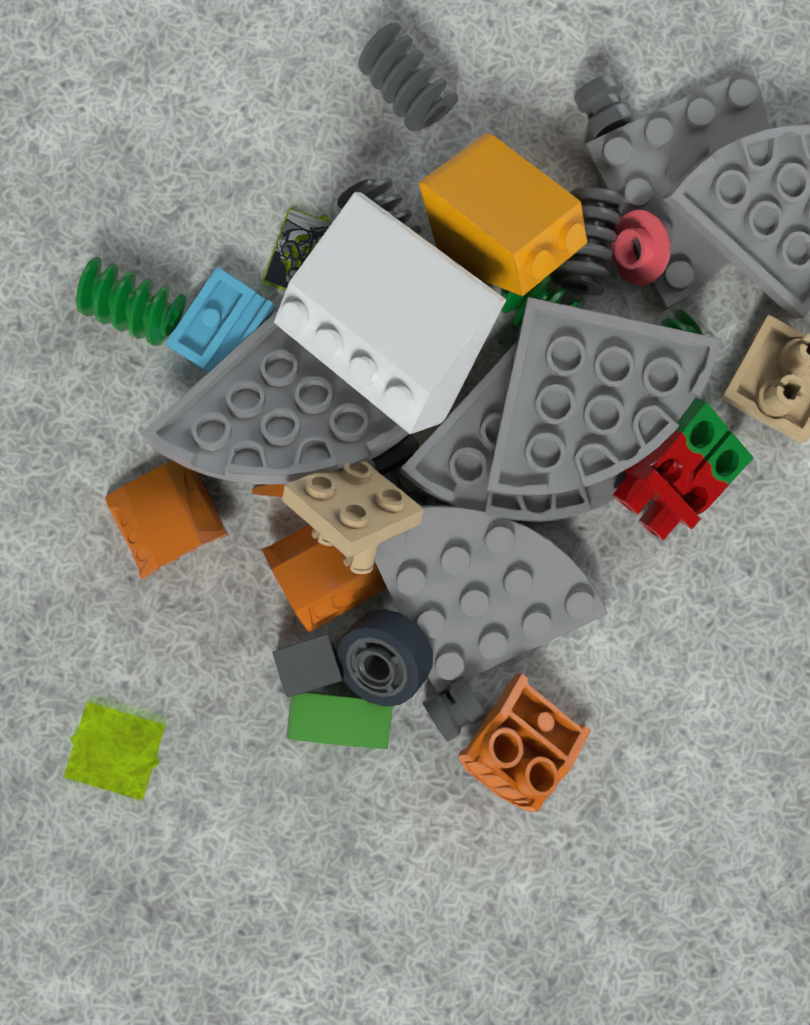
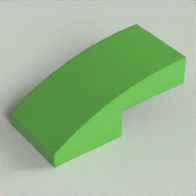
[286,691,393,749]

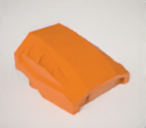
[105,460,229,579]
[262,524,387,633]
[457,673,591,812]

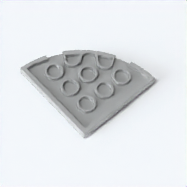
[583,66,769,311]
[662,125,810,319]
[485,297,722,496]
[142,310,409,484]
[398,342,627,523]
[375,505,608,694]

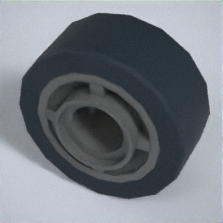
[336,609,433,707]

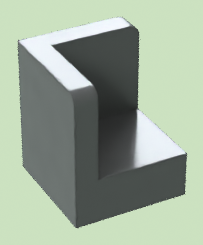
[272,632,343,697]

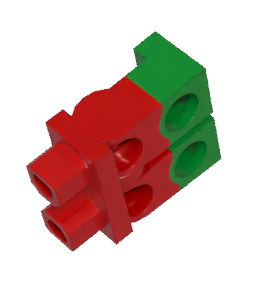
[612,398,754,541]

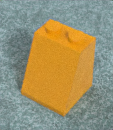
[419,133,587,296]

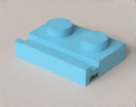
[165,267,276,373]

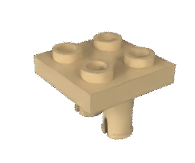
[719,314,810,444]
[282,461,424,574]

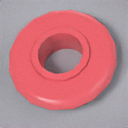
[610,210,671,286]

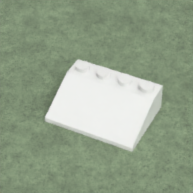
[274,192,506,434]

